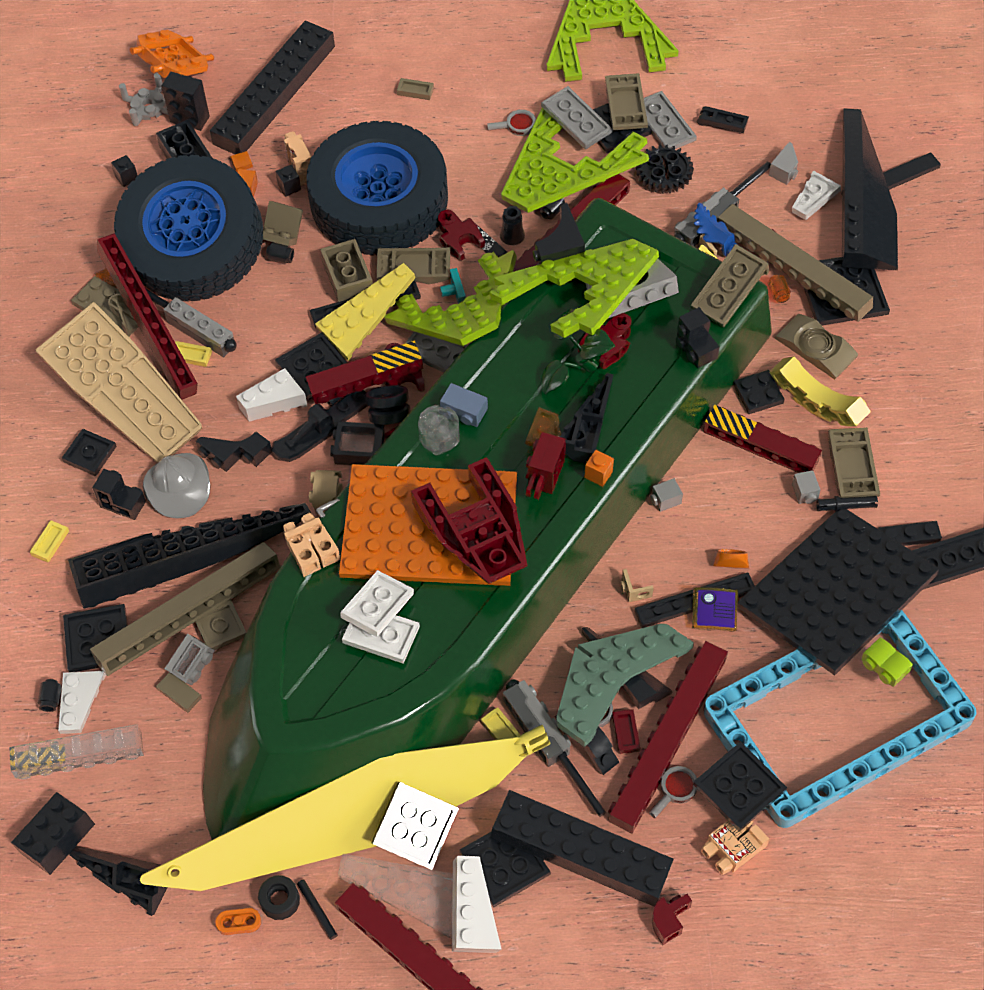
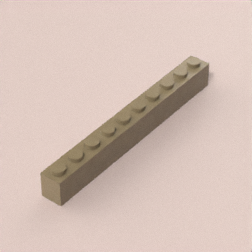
[718,204,873,322]
[90,542,280,676]

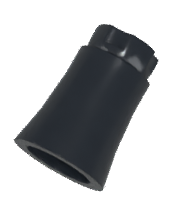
[500,206,525,245]

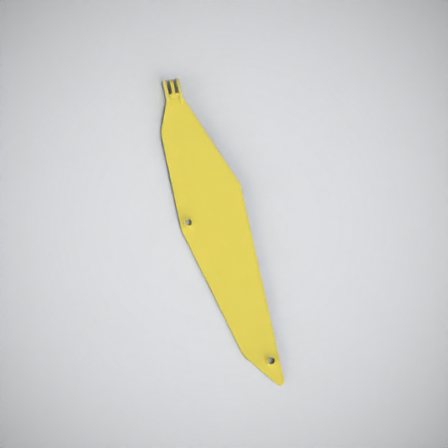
[140,725,551,891]

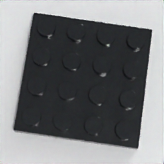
[803,257,890,326]

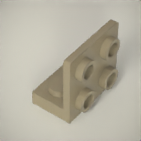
[263,201,303,246]

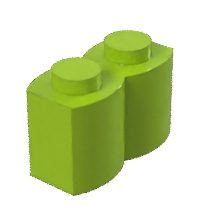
[861,637,913,687]

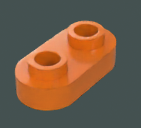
[215,908,261,935]

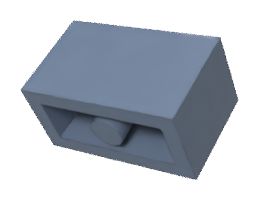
[440,383,488,427]

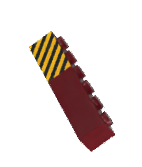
[306,340,424,404]
[703,405,822,473]

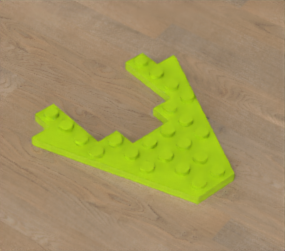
[547,0,679,82]
[501,108,649,213]
[489,239,659,338]
[384,250,517,346]

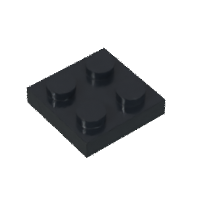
[733,370,785,414]
[62,429,117,476]

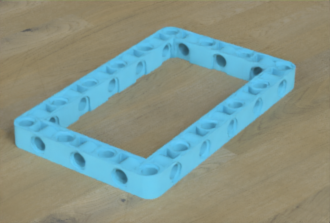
[704,610,977,828]

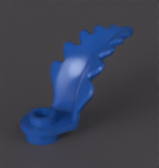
[694,203,738,256]

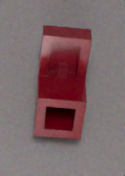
[652,893,692,945]

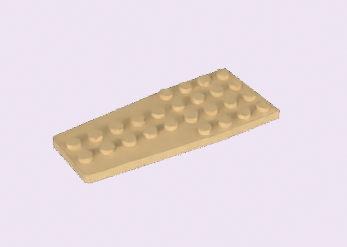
[35,302,202,463]

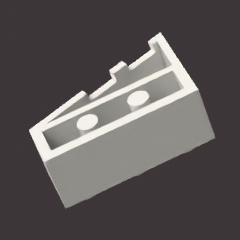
[236,368,307,422]

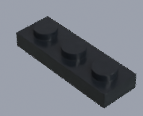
[878,521,942,546]

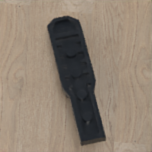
[271,390,368,462]

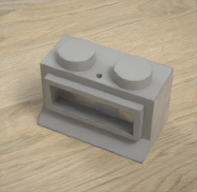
[164,634,215,685]

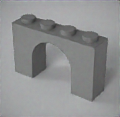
[586,259,679,318]

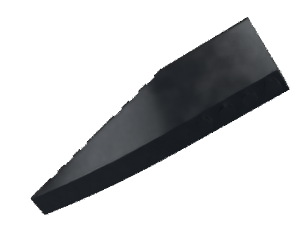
[842,108,898,270]
[68,503,311,609]

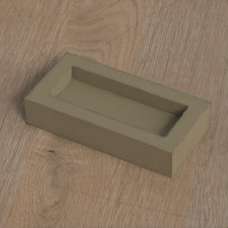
[397,78,434,100]
[156,672,202,713]

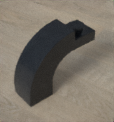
[554,715,619,775]

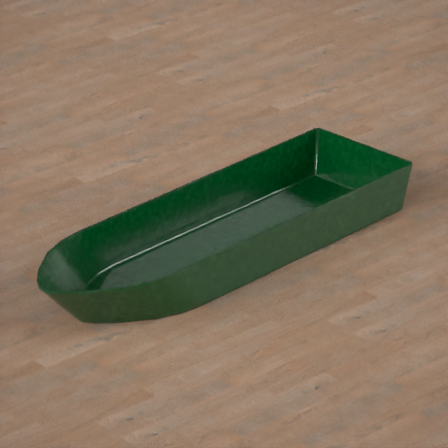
[203,198,772,840]

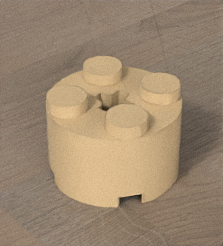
[309,470,343,509]

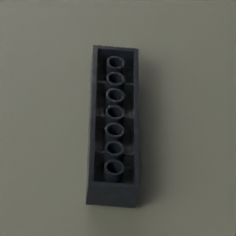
[491,790,674,907]

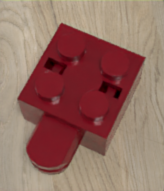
[526,432,566,500]

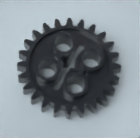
[636,144,694,194]

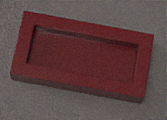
[612,709,641,754]

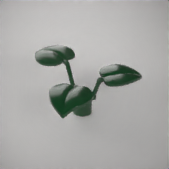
[541,309,615,396]

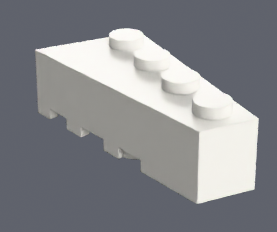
[452,856,501,953]

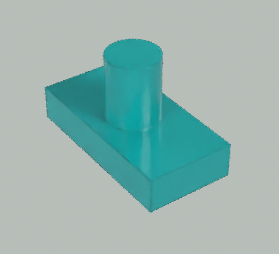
[440,268,466,304]

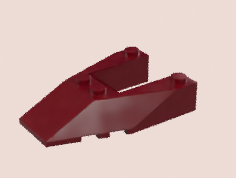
[411,457,527,584]

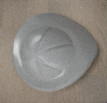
[143,453,210,518]

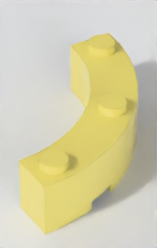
[769,356,870,426]

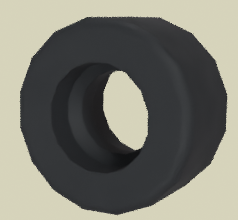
[258,876,300,920]

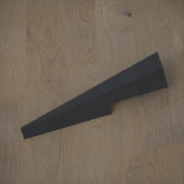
[559,373,614,463]
[582,627,672,710]
[69,846,168,916]

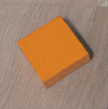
[231,151,253,172]

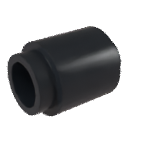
[539,198,565,220]
[266,242,294,263]
[37,679,62,712]

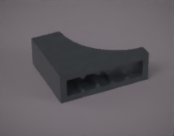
[533,203,585,265]

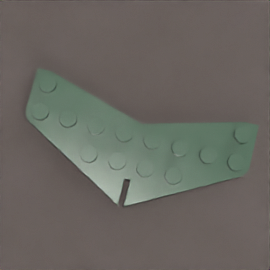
[556,624,694,747]

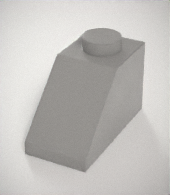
[769,142,798,185]

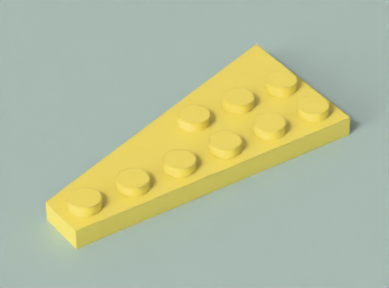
[315,263,415,361]

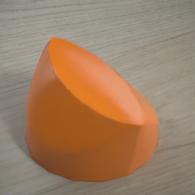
[713,549,749,568]

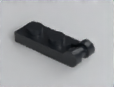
[697,106,749,134]

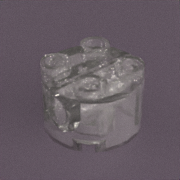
[418,405,460,455]

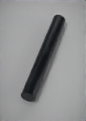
[297,879,338,940]

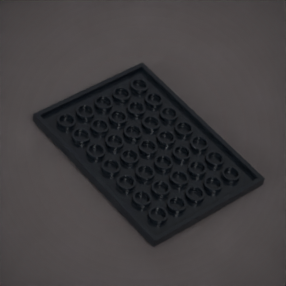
[737,508,940,676]

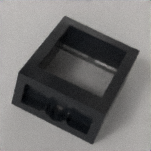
[330,421,385,465]

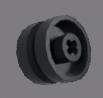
[366,385,411,425]

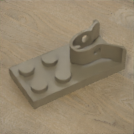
[691,244,769,328]
[71,276,138,337]

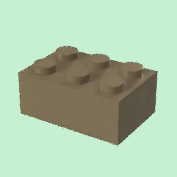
[320,239,372,302]

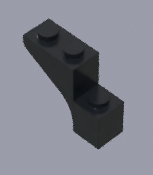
[196,432,272,472]

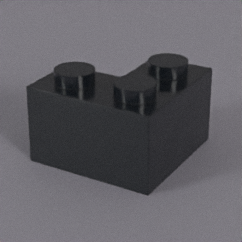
[676,307,720,368]
[92,469,146,520]

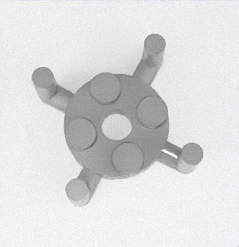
[119,73,168,126]

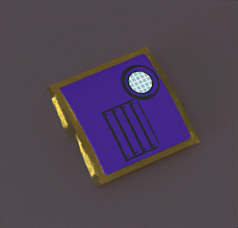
[692,587,738,632]

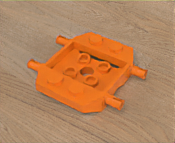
[130,30,214,78]

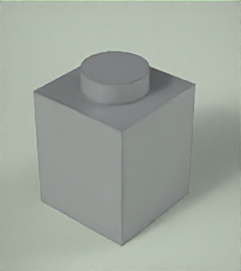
[792,471,820,504]
[650,478,683,512]

